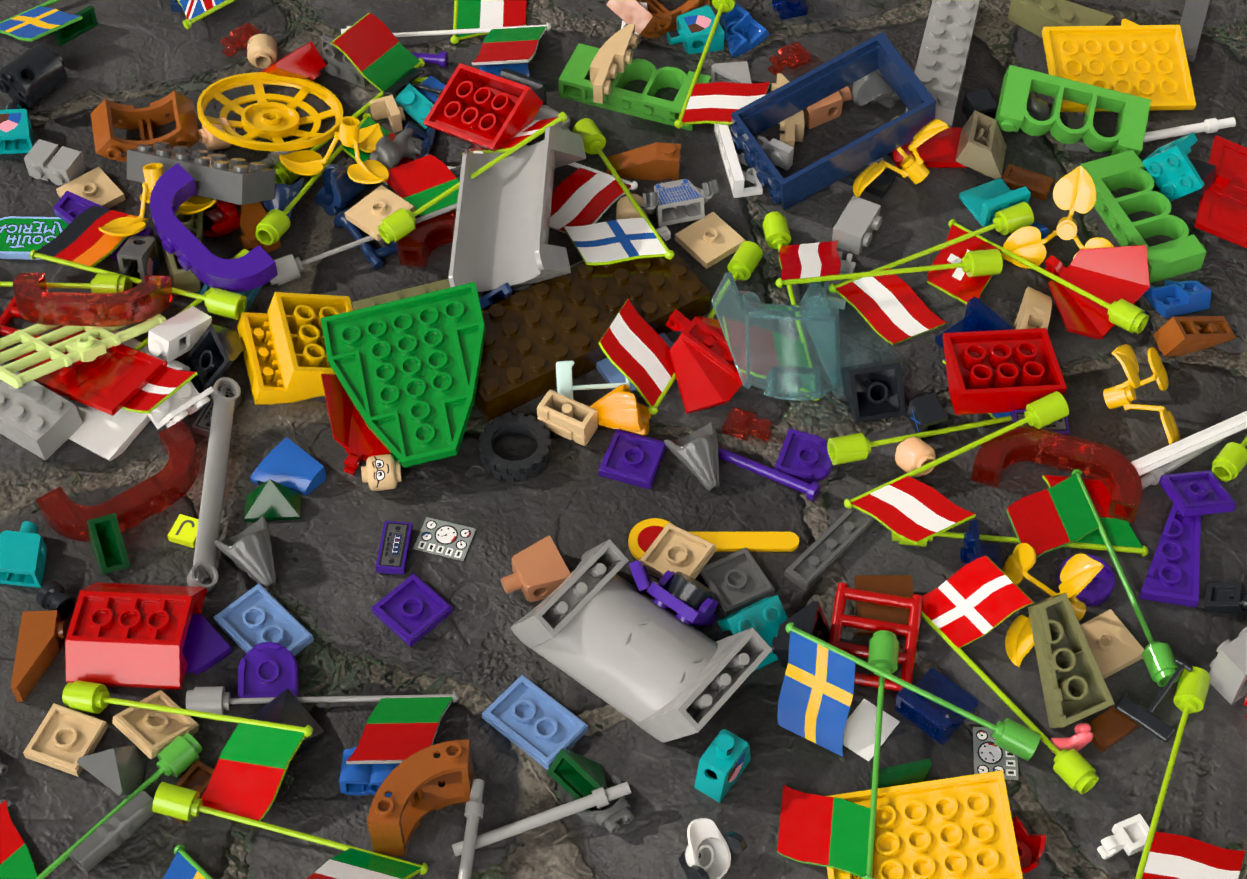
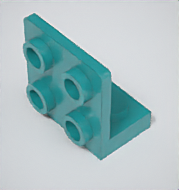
[1142,132,1205,202]
[959,178,1031,228]
[717,595,788,671]

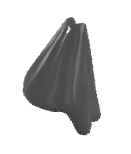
[853,70,900,108]
[663,422,719,491]
[214,516,276,588]

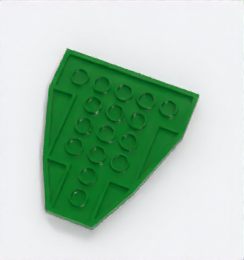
[321,282,486,468]

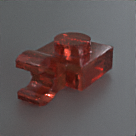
[220,22,262,57]
[768,42,811,75]
[722,407,772,441]

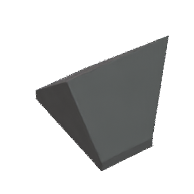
[77,745,148,796]

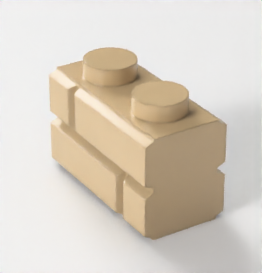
[537,390,598,446]

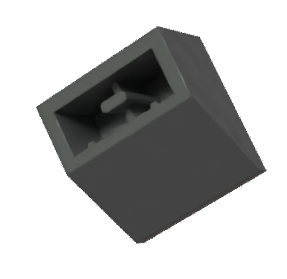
[320,35,369,88]

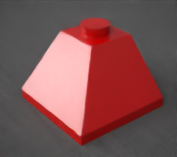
[260,41,327,81]

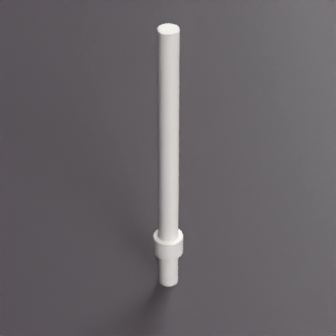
[1144,117,1236,142]

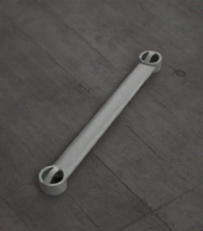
[187,377,241,592]

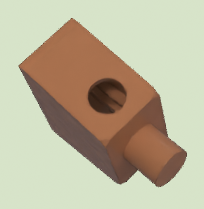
[803,86,851,129]
[501,536,571,602]

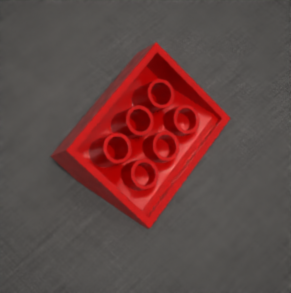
[423,63,544,151]
[943,328,1067,415]

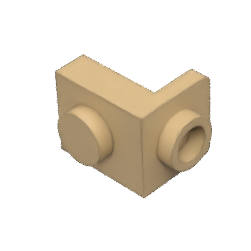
[370,95,405,133]

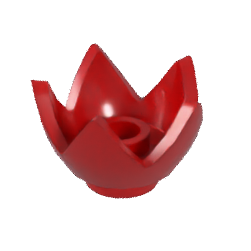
[204,199,241,237]
[1012,817,1046,874]

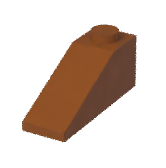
[606,142,681,181]
[239,202,281,253]
[1153,316,1236,356]
[11,610,67,702]

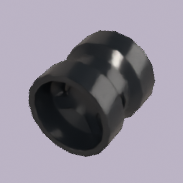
[36,581,77,620]

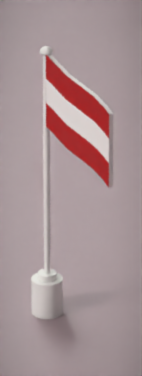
[521,145,638,234]

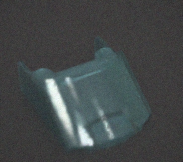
[712,272,841,401]

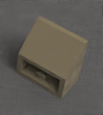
[955,111,1007,179]

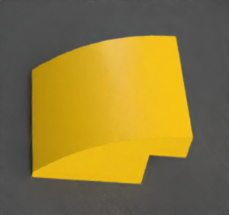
[237,292,353,405]

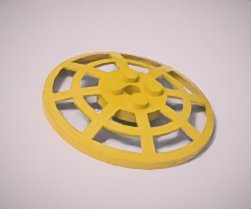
[197,72,343,152]

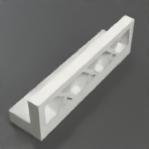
[714,124,763,198]

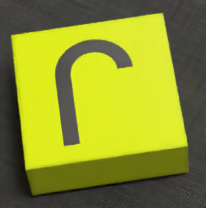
[167,514,199,548]

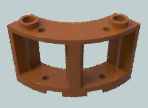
[606,0,712,39]
[91,90,200,162]
[367,740,474,857]

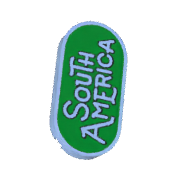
[0,216,68,260]

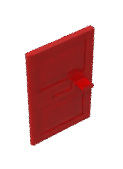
[1195,135,1247,248]
[18,323,168,416]

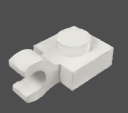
[757,136,794,170]
[1097,814,1150,859]

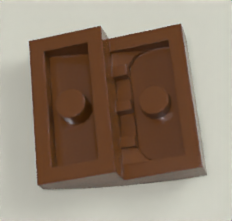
[854,575,914,636]

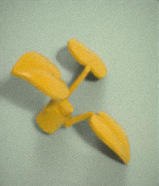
[279,116,389,184]
[853,116,950,198]
[99,163,217,236]
[1001,166,1114,269]
[1103,344,1180,445]
[1002,543,1105,667]

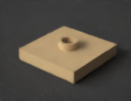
[56,167,126,209]
[344,185,415,241]
[675,212,745,269]
[640,523,716,579]
[1080,609,1144,679]
[112,690,199,759]
[23,703,108,777]

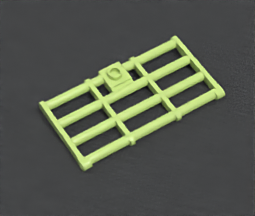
[0,297,166,389]

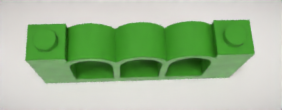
[558,43,711,131]
[995,65,1151,156]
[1080,150,1206,284]

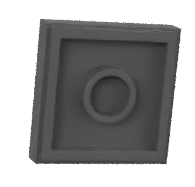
[698,547,775,617]

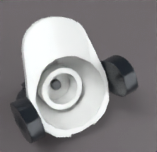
[679,818,747,879]

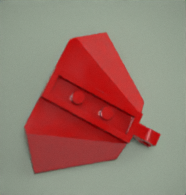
[1044,245,1150,339]
[666,309,759,414]
[321,374,392,475]

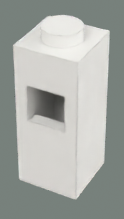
[148,306,212,363]

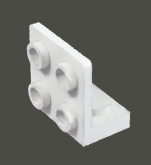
[146,381,214,430]

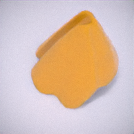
[589,384,651,436]

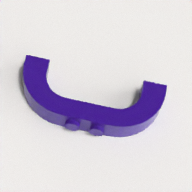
[150,163,278,292]

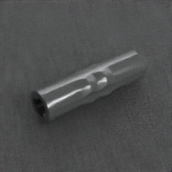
[69,791,155,873]

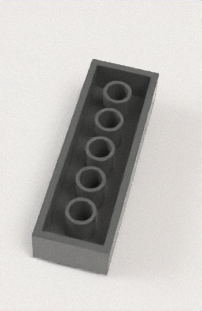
[127,142,276,205]

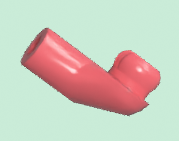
[1050,723,1093,753]

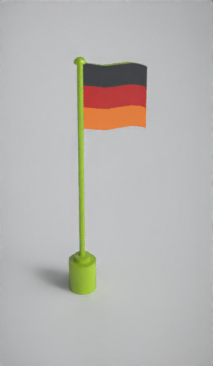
[30,206,247,320]

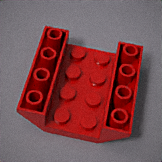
[65,582,207,690]

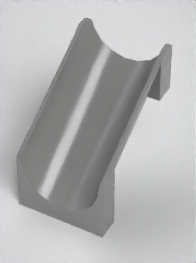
[449,126,586,298]
[511,539,772,743]

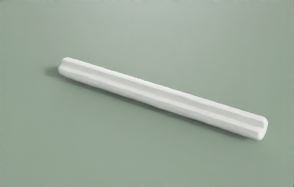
[1129,411,1247,477]

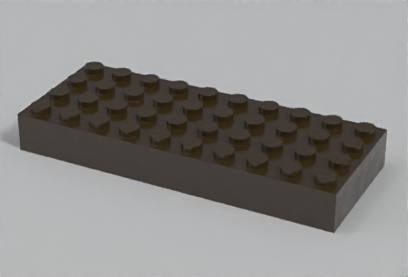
[474,230,711,422]

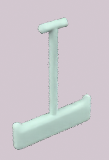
[556,361,631,399]

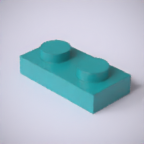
[395,83,434,131]

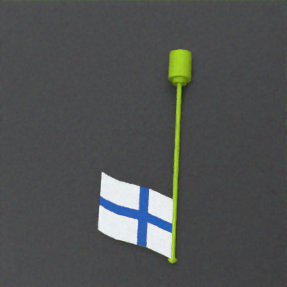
[564,118,674,265]

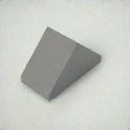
[711,61,752,84]

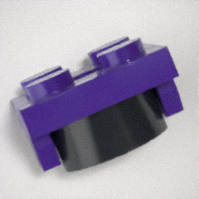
[647,570,719,627]

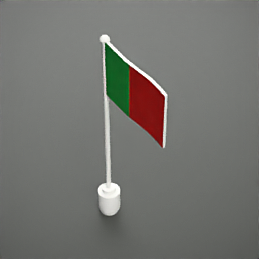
[341,22,551,66]

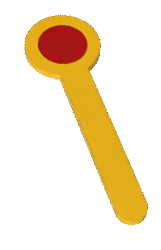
[628,518,799,560]

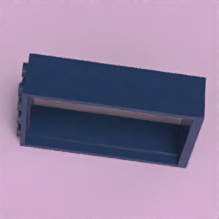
[730,32,936,210]

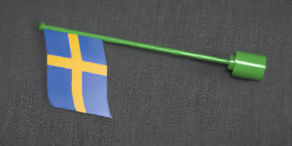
[0,0,83,41]
[777,622,1041,761]

